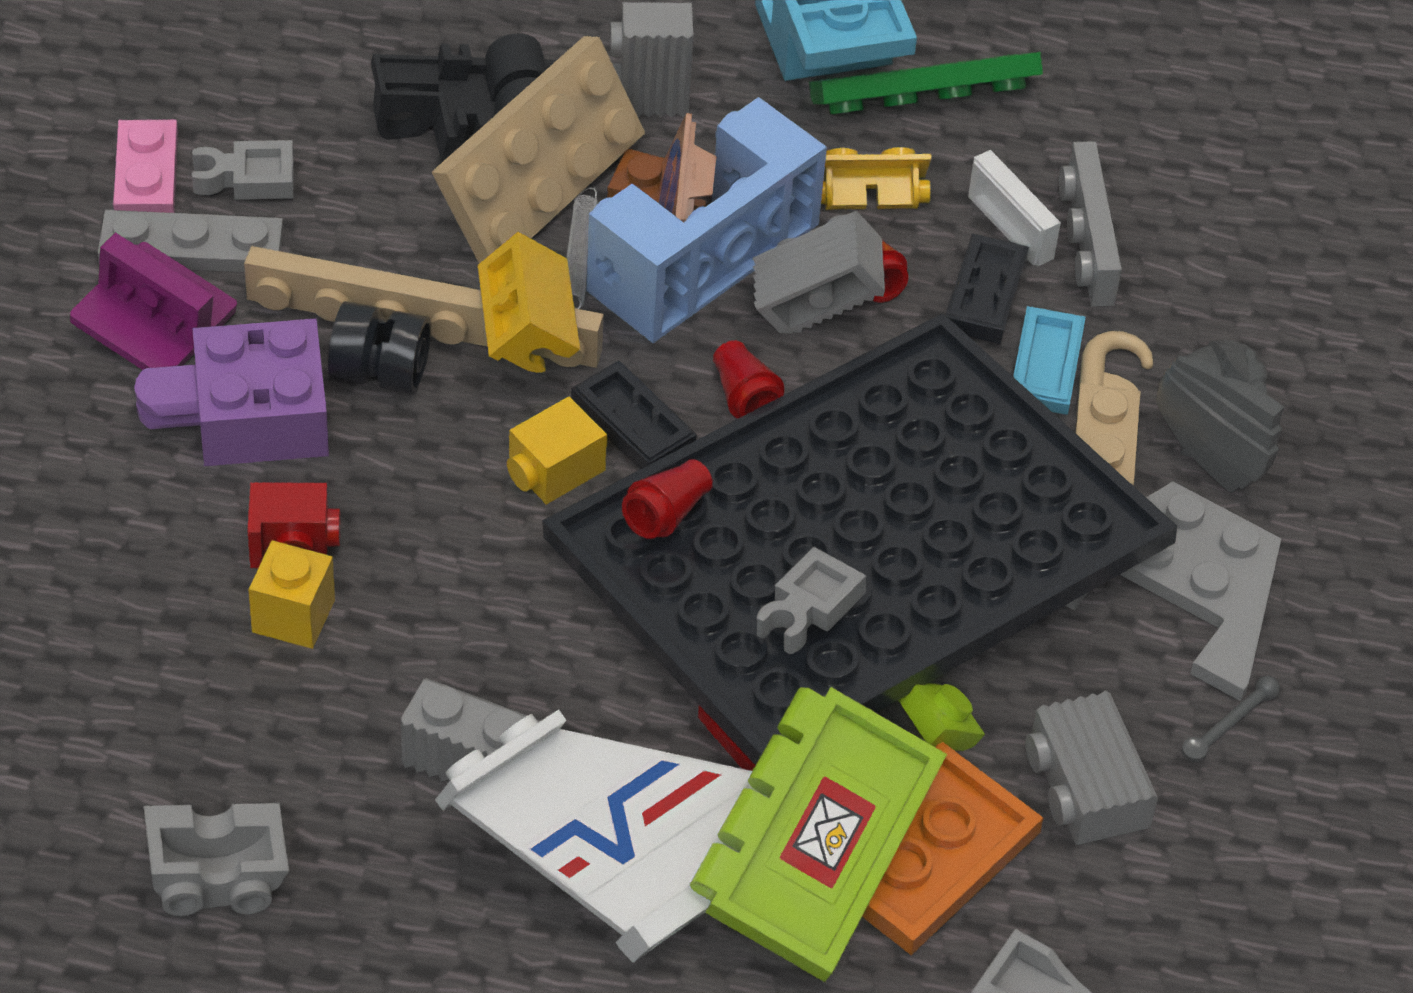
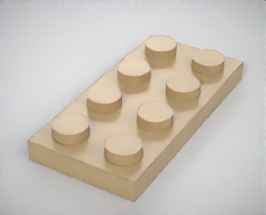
[432,36,645,263]

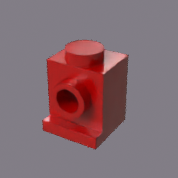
[247,483,341,568]

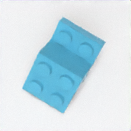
[755,0,917,81]

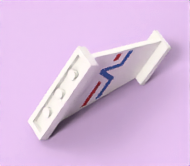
[435,710,768,963]

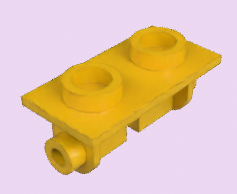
[821,147,931,210]

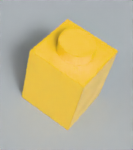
[507,396,607,505]
[248,541,335,649]

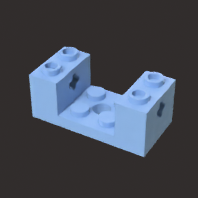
[586,97,827,343]

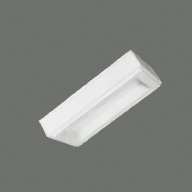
[968,150,1061,266]

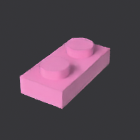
[113,120,178,213]

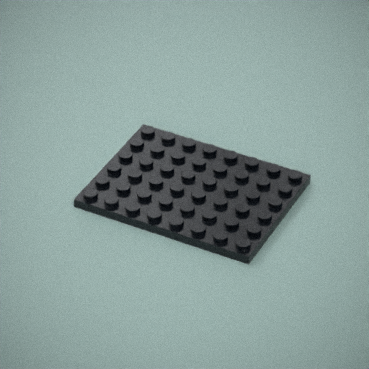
[542,313,1177,765]

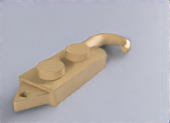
[1075,331,1153,486]

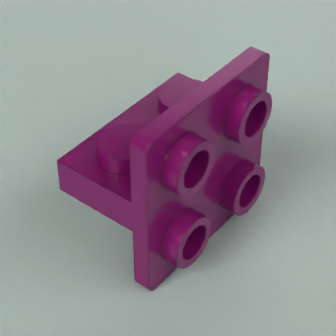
[70,232,237,370]

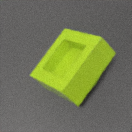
[898,683,985,751]

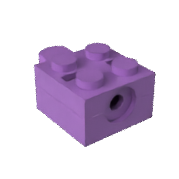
[134,319,329,466]

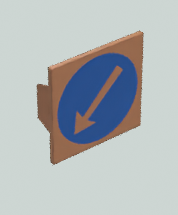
[658,113,716,222]

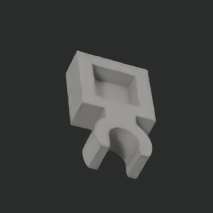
[192,140,294,200]
[757,547,866,654]

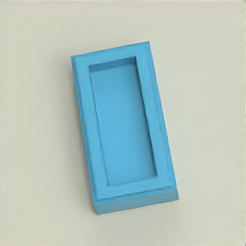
[1013,306,1086,415]

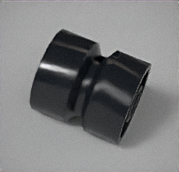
[328,301,431,394]

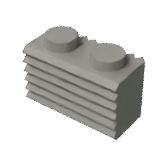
[610,2,693,117]
[753,211,885,333]
[401,678,540,782]
[1025,691,1158,845]

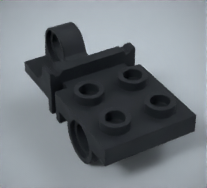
[371,33,557,163]

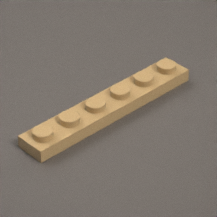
[244,246,604,368]

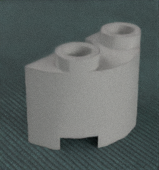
[144,803,289,916]

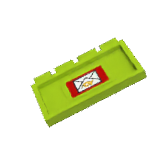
[690,687,947,982]

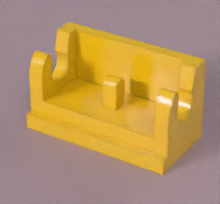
[478,232,580,373]

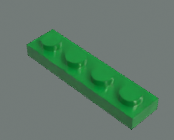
[809,52,1043,114]

